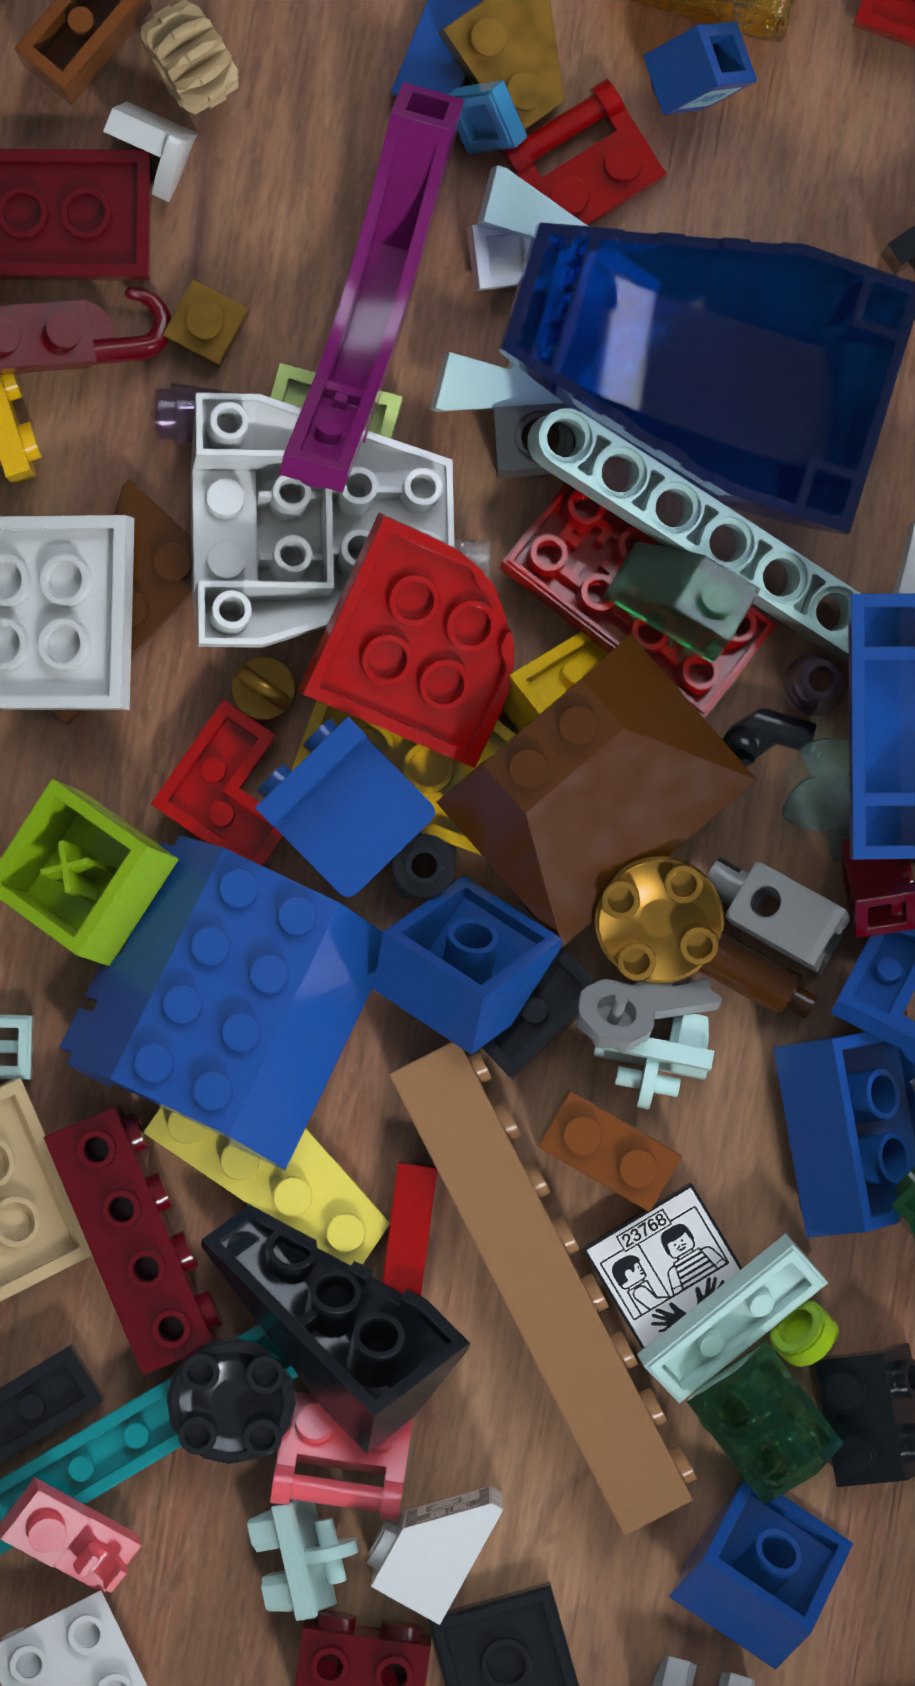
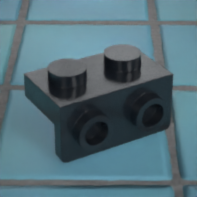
[814,1343,915,1487]

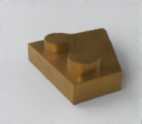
[438,0,565,130]

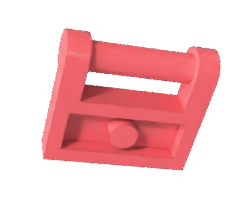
[270,1391,413,1522]

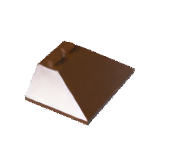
[436,634,757,947]

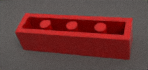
[383,1161,437,1296]

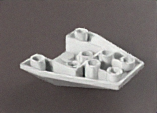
[190,393,455,648]

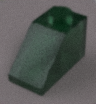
[603,541,760,663]

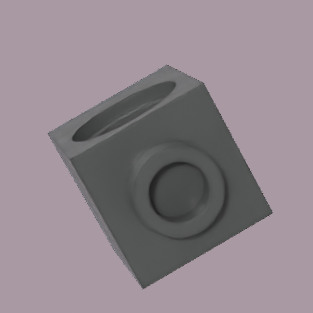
[493,402,576,479]

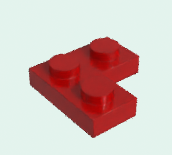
[151,699,284,866]

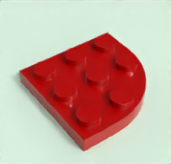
[298,512,514,768]

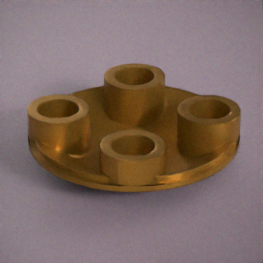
[595,856,724,984]

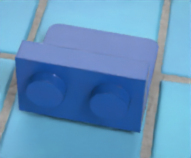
[255,717,435,897]

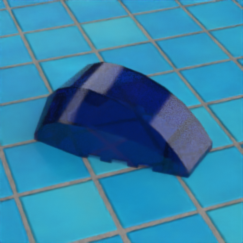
[498,222,915,535]

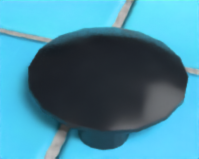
[166,1337,296,1464]

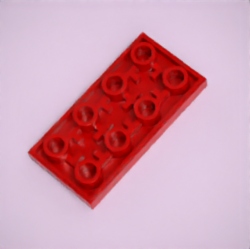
[499,483,778,719]

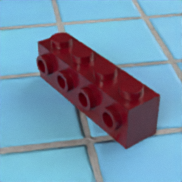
[43,1105,223,1375]

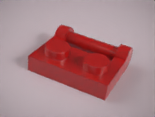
[500,79,667,226]

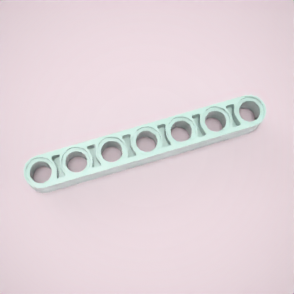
[528,408,861,665]

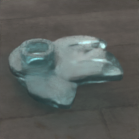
[782,738,850,861]

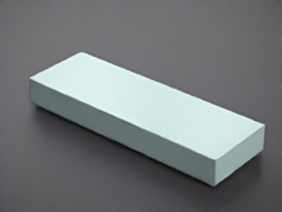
[637,1233,828,1404]

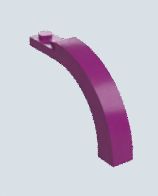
[279,82,465,493]

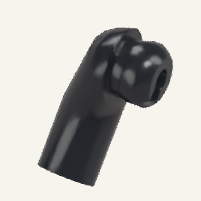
[723,708,817,766]

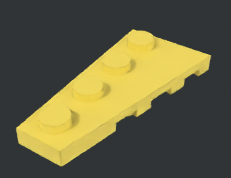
[143,1107,390,1266]

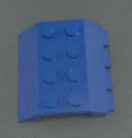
[59,835,383,1170]

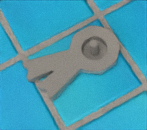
[576,976,723,1053]

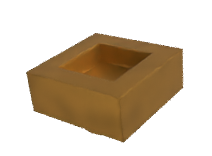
[163,279,250,368]

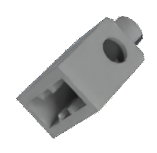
[707,857,852,976]

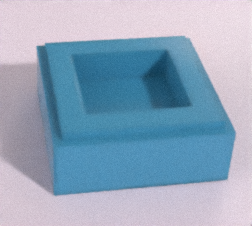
[448,80,527,155]

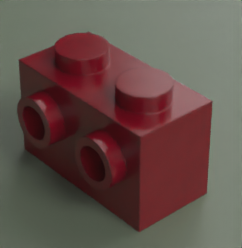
[295,1611,431,1686]

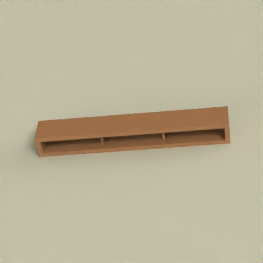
[389,1042,697,1536]

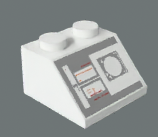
[366,1486,504,1625]

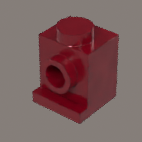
[841,838,915,938]

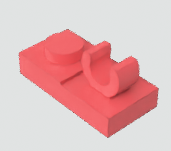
[0,1477,142,1594]

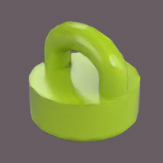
[769,1300,839,1367]

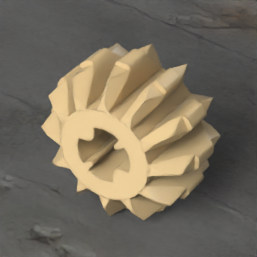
[141,0,239,115]

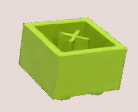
[0,779,179,966]

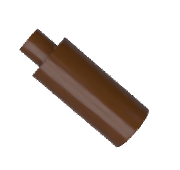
[698,932,818,1018]

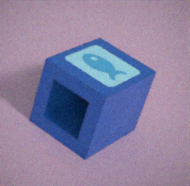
[643,21,758,115]

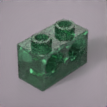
[686,1341,844,1505]

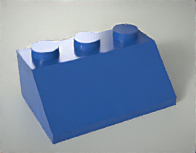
[773,1030,915,1238]

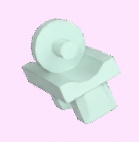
[593,1014,715,1110]
[247,1500,359,1621]

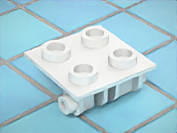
[0,1590,147,1686]

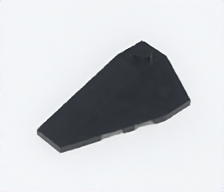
[201,1205,470,1453]

